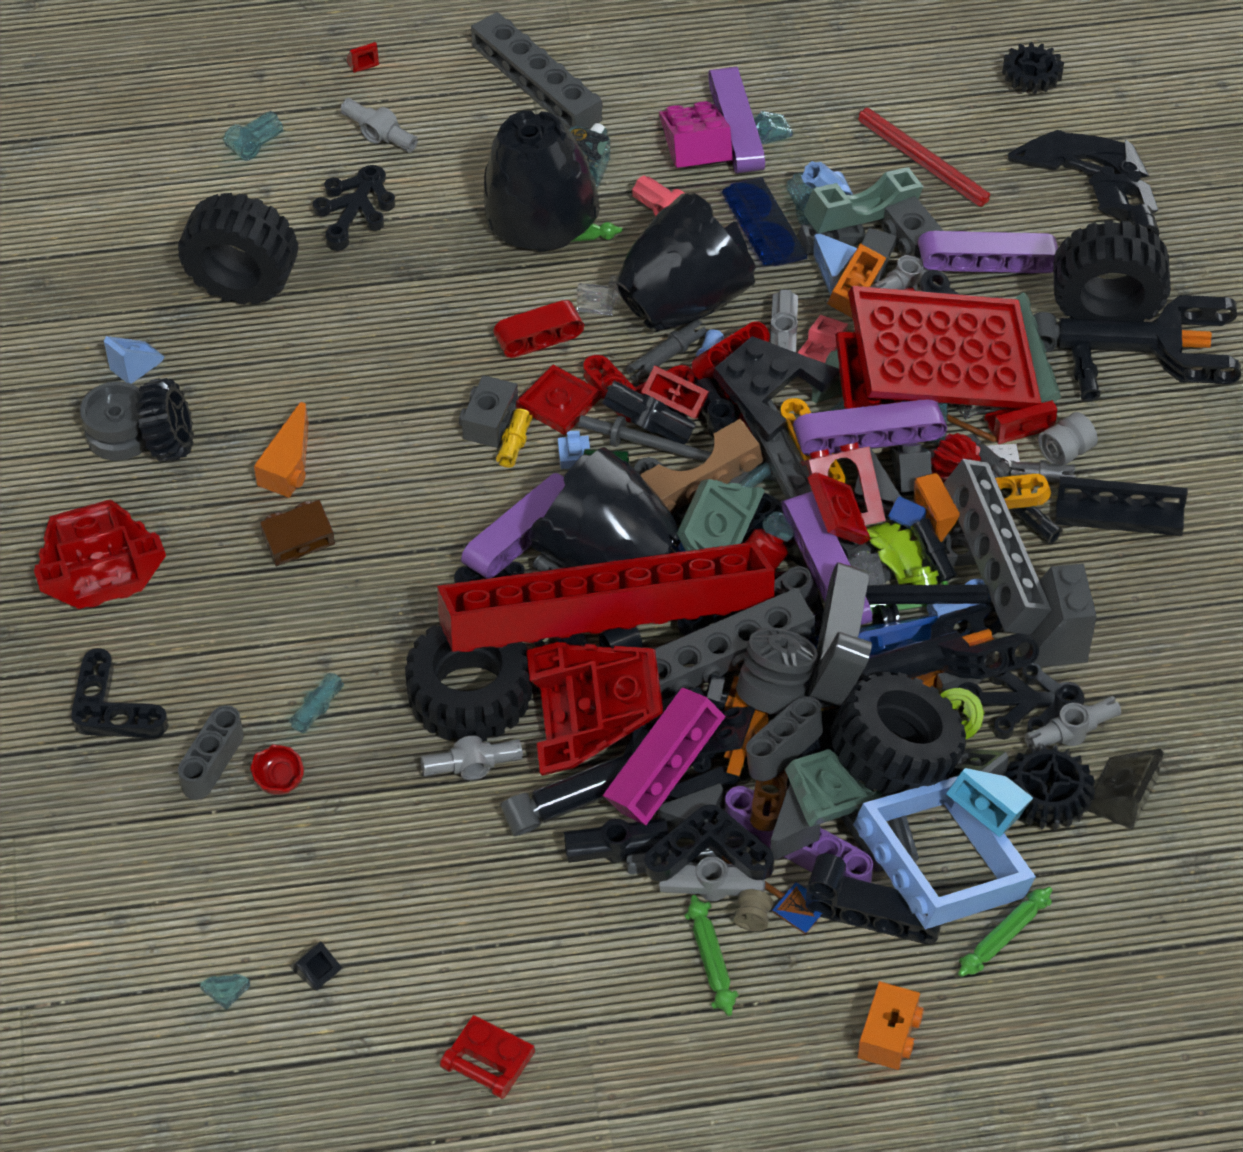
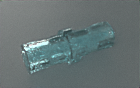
[289,673,344,733]

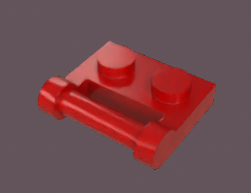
[440,1015,535,1099]

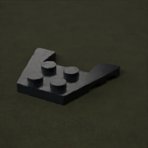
[713,336,840,442]

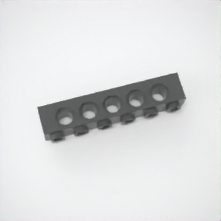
[471,12,603,132]
[944,459,1052,635]
[654,588,815,700]

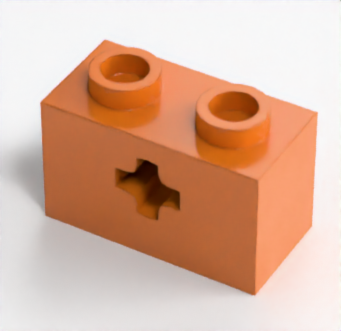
[827,243,886,318]
[858,981,924,1070]

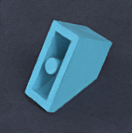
[946,768,1033,837]

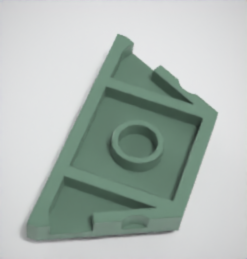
[677,479,765,551]
[785,749,886,827]

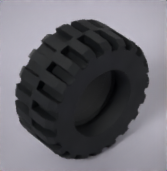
[178,193,299,305]
[1053,220,1171,322]
[405,624,532,742]
[831,672,966,796]

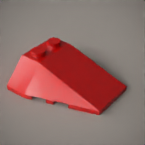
[34,499,166,609]
[527,642,663,776]

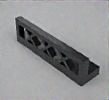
[1055,476,1188,536]

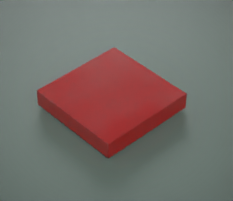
[516,364,602,435]
[807,472,870,545]

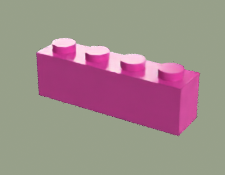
[603,687,725,825]

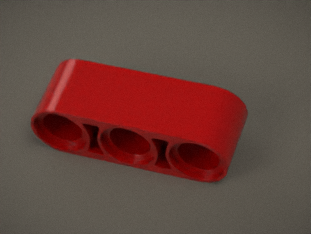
[493,300,585,358]
[691,321,770,380]

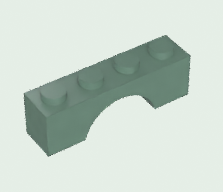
[803,167,924,234]

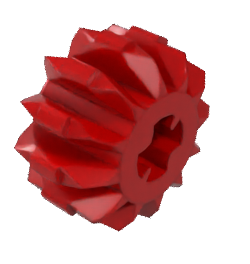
[931,433,981,484]

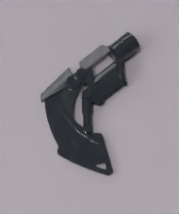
[1008,130,1160,237]

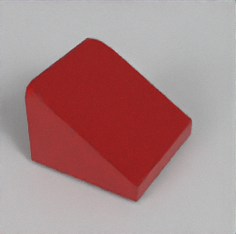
[347,42,379,73]

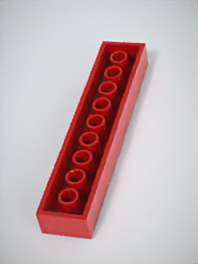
[437,542,775,652]

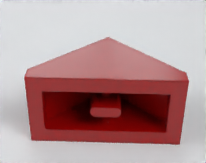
[641,365,709,419]

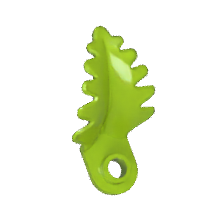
[867,522,939,585]

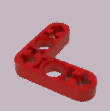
[583,355,695,423]

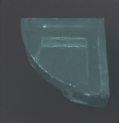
[763,512,794,542]
[200,974,251,1010]

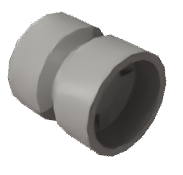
[1038,412,1098,465]

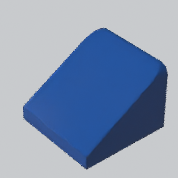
[888,497,926,533]

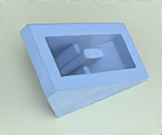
[813,234,857,295]
[104,336,164,384]

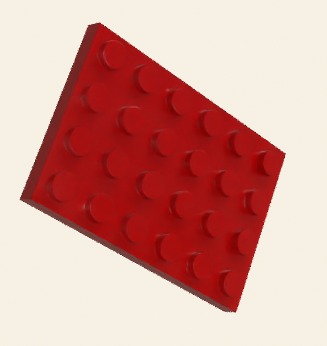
[848,286,1041,409]

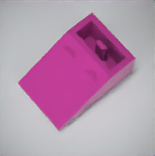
[659,101,733,168]

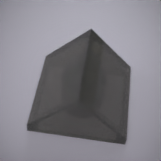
[1088,749,1164,830]

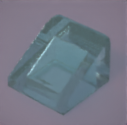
[754,111,793,144]

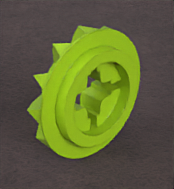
[940,688,985,740]

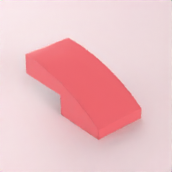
[798,315,848,363]

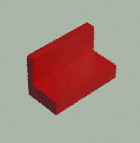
[985,400,1058,445]

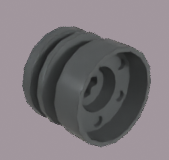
[736,628,818,714]

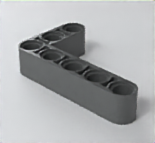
[808,562,872,706]

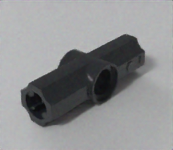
[696,377,738,437]
[602,380,696,445]
[564,818,668,863]

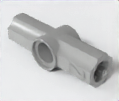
[770,289,798,352]
[659,857,765,901]

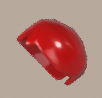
[250,744,304,795]

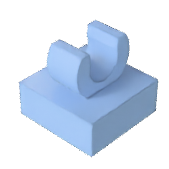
[558,431,590,469]

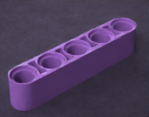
[708,66,765,174]
[917,231,1058,273]
[793,400,947,456]
[461,473,565,579]
[782,491,873,625]
[725,786,873,883]

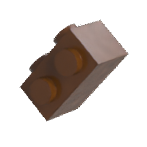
[260,500,335,567]

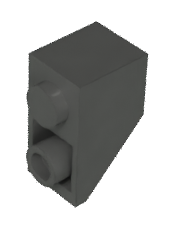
[889,443,932,492]

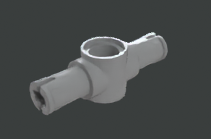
[341,98,418,153]
[871,255,929,291]
[1025,696,1121,751]
[420,736,523,780]

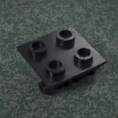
[691,706,755,773]

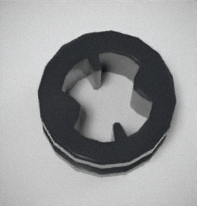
[878,604,900,624]

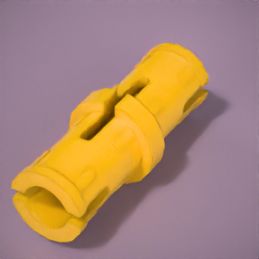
[496,409,532,468]

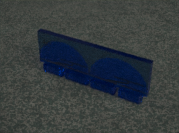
[722,177,807,266]

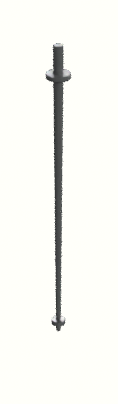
[578,415,964,534]

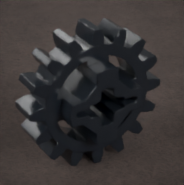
[1002,42,1064,94]

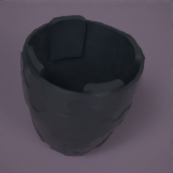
[484,110,600,252]
[615,193,756,333]
[528,447,681,568]

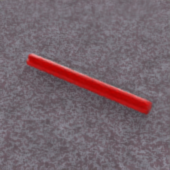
[858,107,990,207]

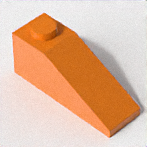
[254,402,309,498]

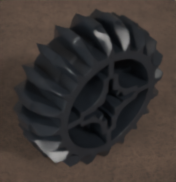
[136,378,194,462]
[1004,743,1095,831]

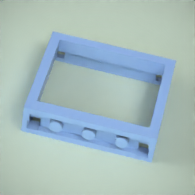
[853,776,1036,929]

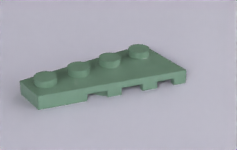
[1015,292,1061,403]

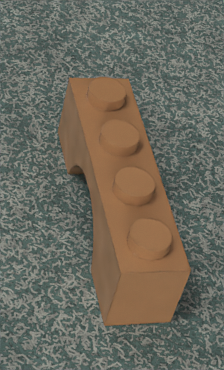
[640,419,763,515]

